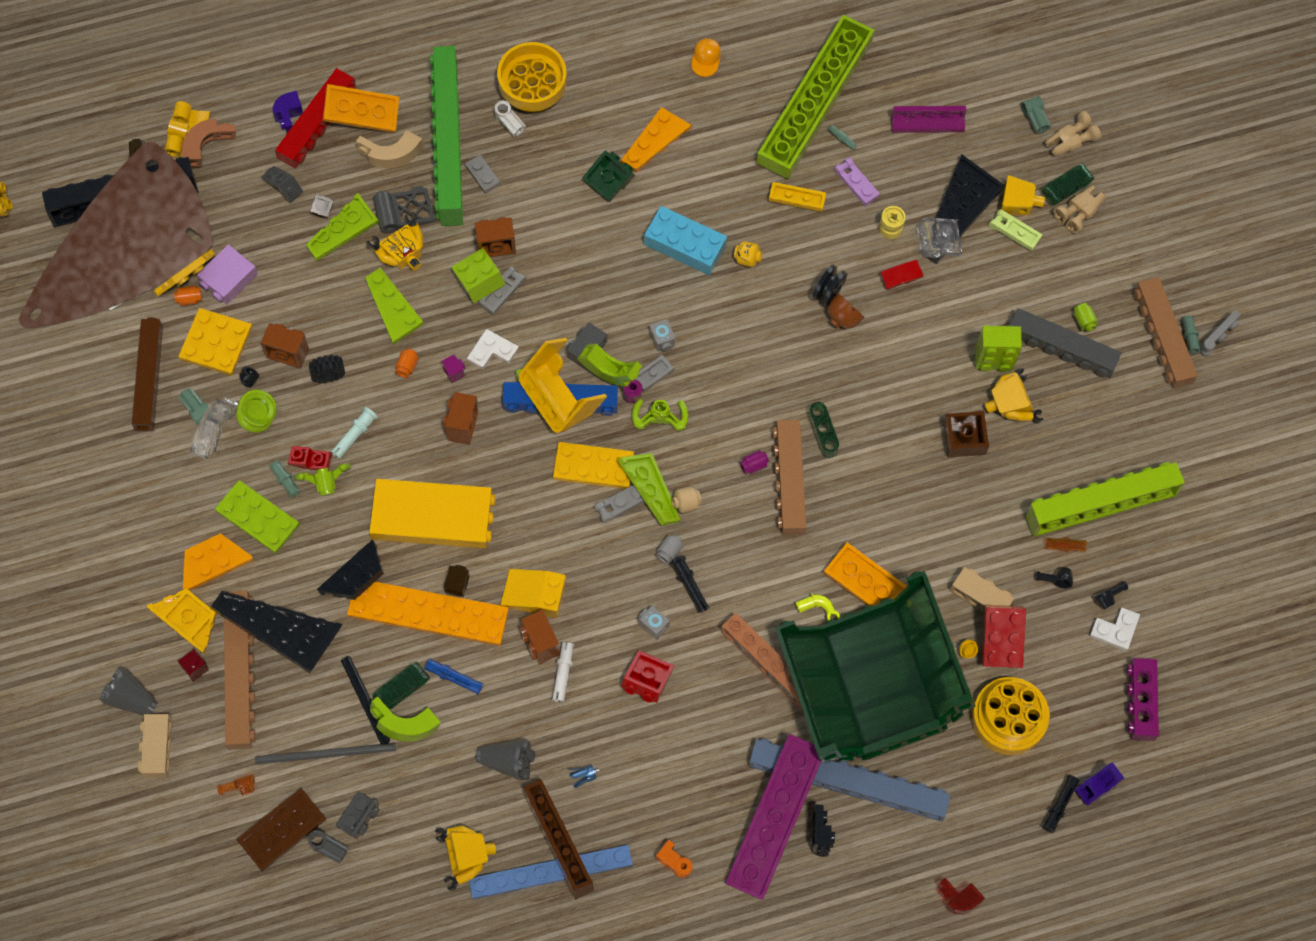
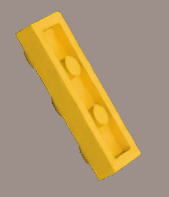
[769,182,826,212]

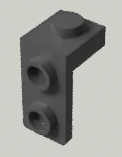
[261,166,303,203]

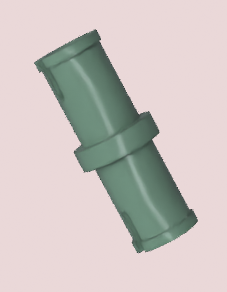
[1181,315,1201,354]
[269,460,301,498]

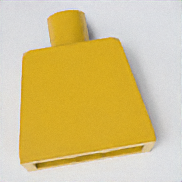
[1001,175,1045,215]

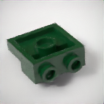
[582,150,635,202]

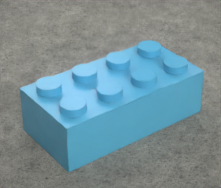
[644,206,727,276]

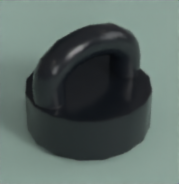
[239,366,259,388]

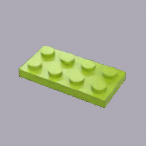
[215,480,300,554]

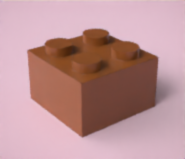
[475,217,516,257]
[261,323,309,369]
[443,392,479,445]
[520,610,560,665]

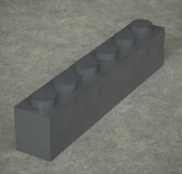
[1009,308,1122,378]

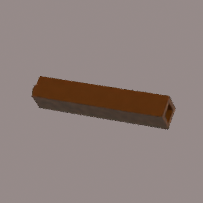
[132,317,163,431]

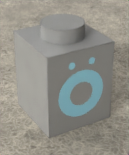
[650,319,675,352]
[639,606,670,640]

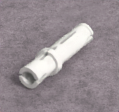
[552,642,574,703]

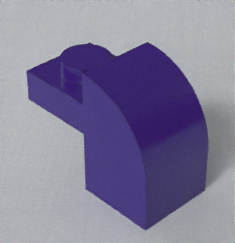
[273,90,303,133]
[1075,762,1124,806]

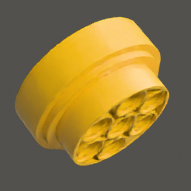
[497,42,567,113]
[971,677,1050,755]

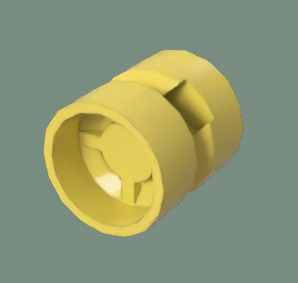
[879,206,906,239]

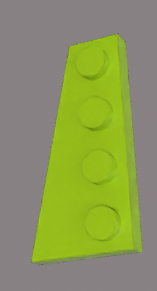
[306,193,379,261]
[365,267,424,345]
[618,453,681,526]

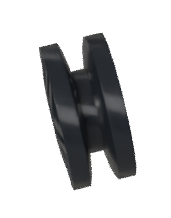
[812,264,848,307]

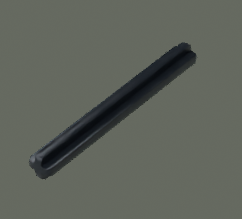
[341,656,390,744]

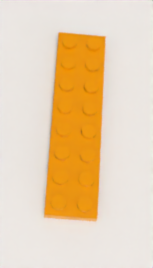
[347,582,509,646]

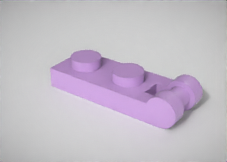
[834,157,880,206]

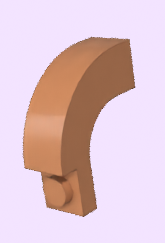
[181,119,236,167]

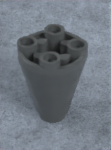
[99,667,158,716]
[477,740,535,780]

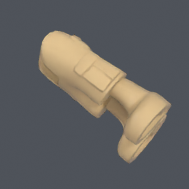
[1045,111,1102,156]
[1053,185,1106,234]

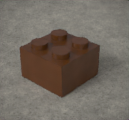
[943,411,989,458]

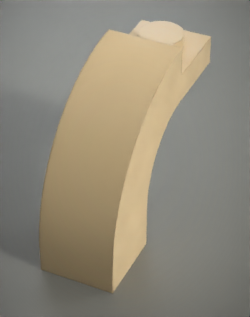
[356,130,423,168]

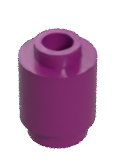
[623,379,643,403]
[739,450,769,475]

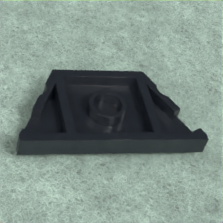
[317,540,384,600]

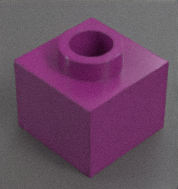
[441,354,466,383]

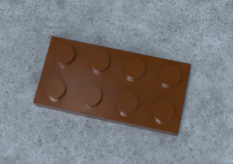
[236,788,326,872]

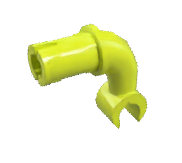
[795,593,840,621]

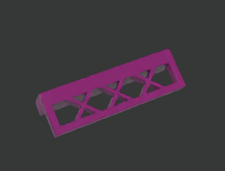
[891,106,966,133]

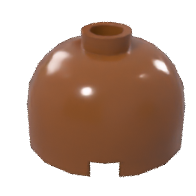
[828,293,865,329]

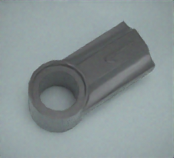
[308,830,349,864]

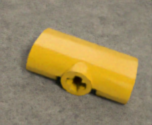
[164,101,210,158]

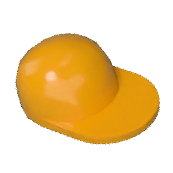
[691,38,721,77]

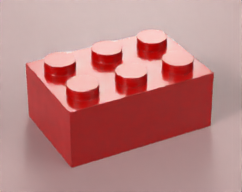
[981,605,1026,668]

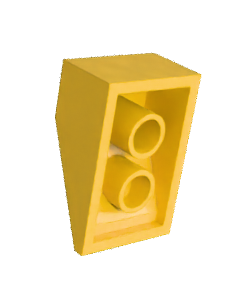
[501,569,566,618]

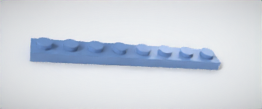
[469,845,633,900]

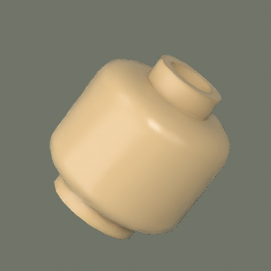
[672,486,702,513]

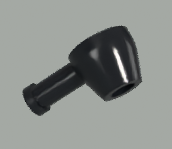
[1036,567,1073,589]
[1093,581,1128,609]

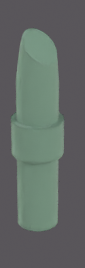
[828,124,856,151]

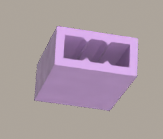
[197,244,258,305]

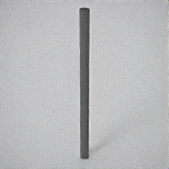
[255,743,396,765]

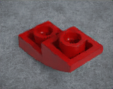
[881,260,924,290]
[288,446,332,471]

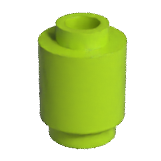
[1074,303,1098,332]

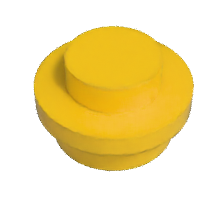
[959,639,978,659]

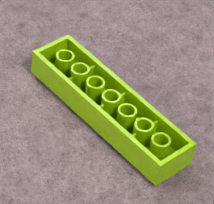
[1025,462,1185,537]

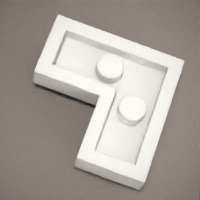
[467,329,519,370]
[1090,608,1140,652]

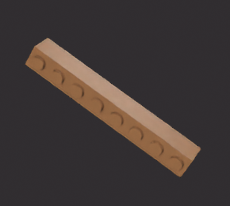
[224,590,256,750]

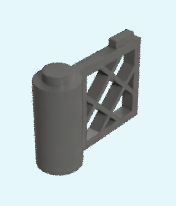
[373,186,435,233]

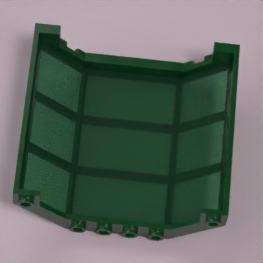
[775,571,976,763]

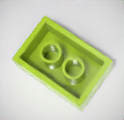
[975,325,1022,372]

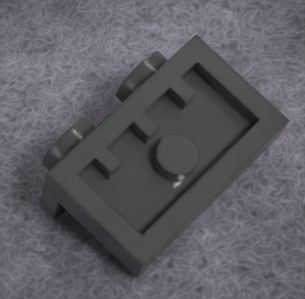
[336,791,380,839]

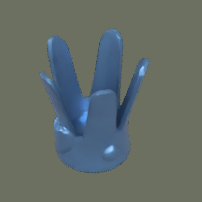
[569,764,600,788]

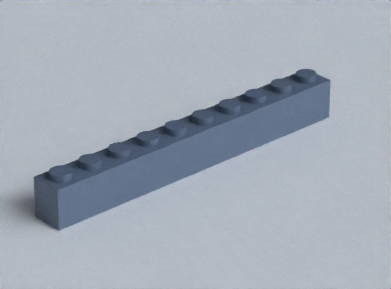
[749,739,951,822]

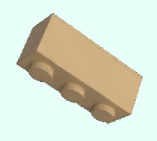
[950,567,1014,612]
[138,714,172,778]

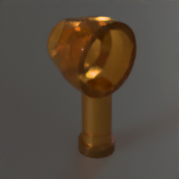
[217,775,255,796]

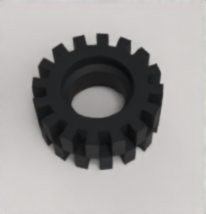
[309,355,345,383]

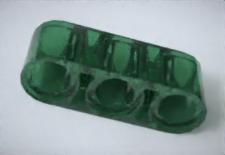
[1041,163,1095,206]
[809,402,839,458]
[372,662,430,710]

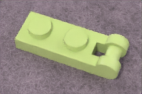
[988,210,1042,251]

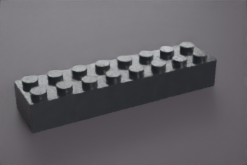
[42,157,199,228]

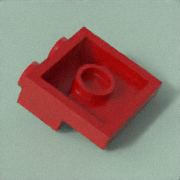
[621,650,675,703]

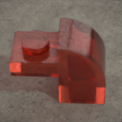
[937,878,985,915]

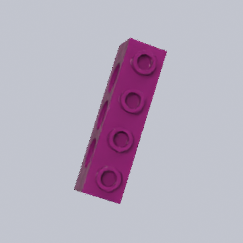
[1127,658,1159,741]

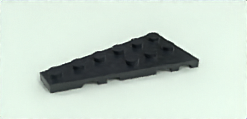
[922,154,1005,264]
[210,591,343,673]

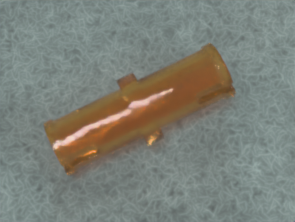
[1046,537,1087,553]

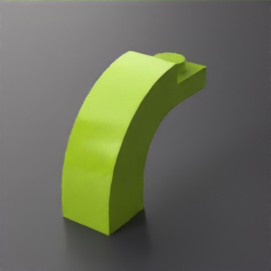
[577,344,642,387]
[370,697,441,742]

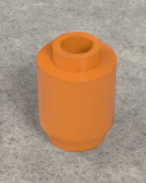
[174,285,202,306]
[395,349,419,378]

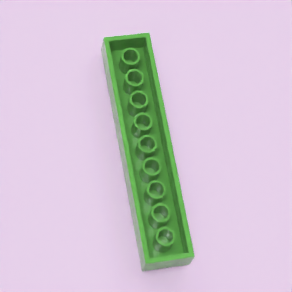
[430,46,463,226]

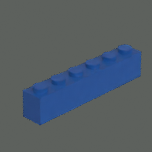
[503,382,618,416]

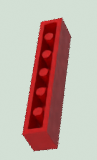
[275,68,356,169]

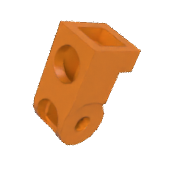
[655,840,693,878]

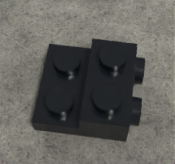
[812,804,835,857]

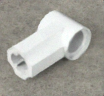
[495,100,526,137]

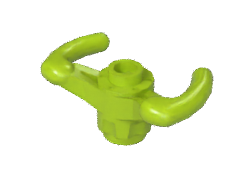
[632,399,688,431]
[294,463,351,496]

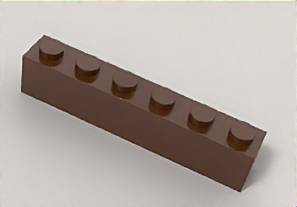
[523,779,594,900]

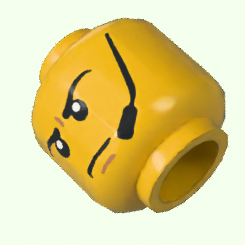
[734,241,763,267]

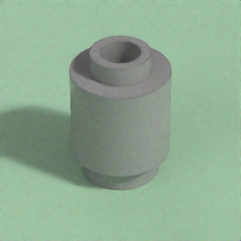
[656,534,683,564]

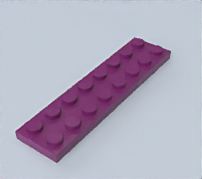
[725,734,821,900]

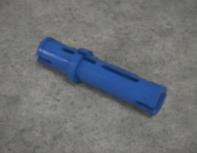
[425,659,484,695]

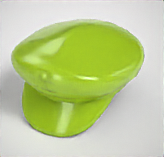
[236,389,277,433]

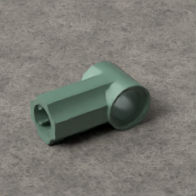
[1021,96,1051,134]
[178,388,215,426]

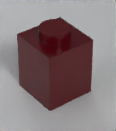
[178,649,209,682]

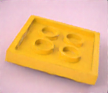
[178,308,253,376]

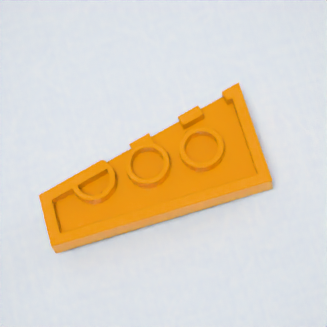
[621,107,692,172]

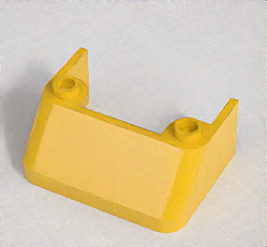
[519,338,607,433]

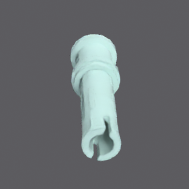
[331,407,378,460]

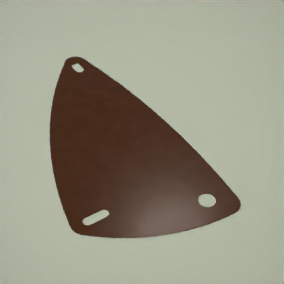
[19,142,212,328]

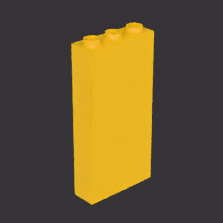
[369,479,496,549]

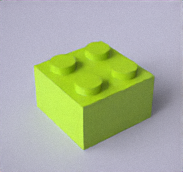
[452,248,506,303]

